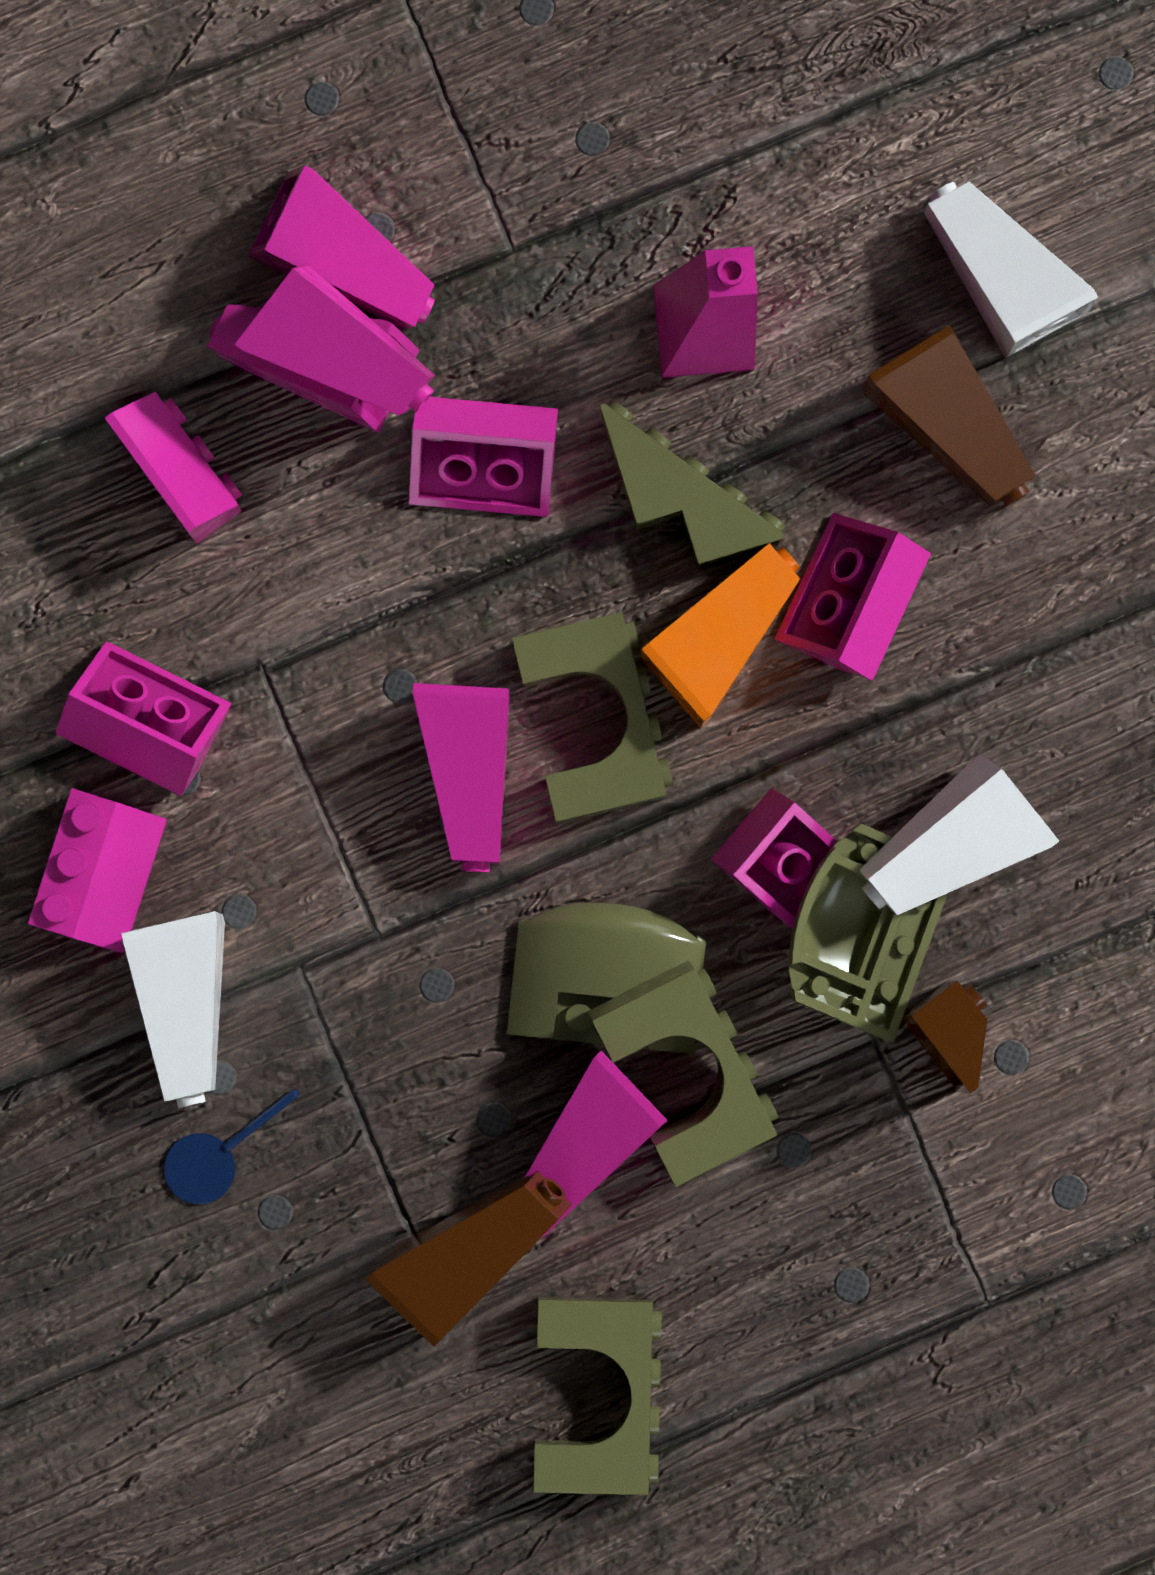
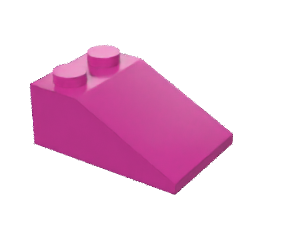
[711,788,838,930]

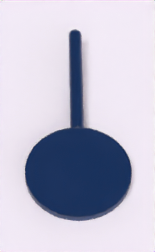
[164,1089,299,1204]

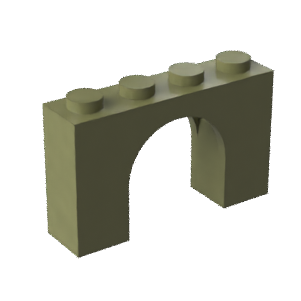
[512,612,673,824]
[587,960,779,1187]
[534,1297,662,1495]

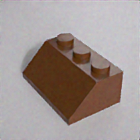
[902,980,987,1093]

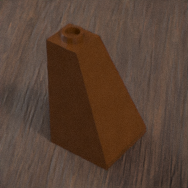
[862,325,1035,507]
[366,1171,572,1347]

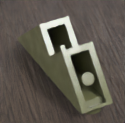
[600,400,786,569]

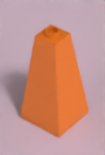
[640,543,800,728]

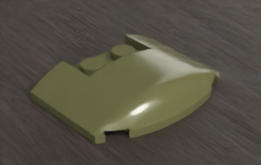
[789,824,948,1043]
[507,903,706,1054]

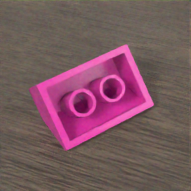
[105,392,242,544]
[409,397,558,517]
[775,513,931,681]
[55,641,232,796]
[28,788,167,954]

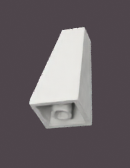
[924,182,1098,358]
[859,754,1059,915]
[121,911,225,1108]

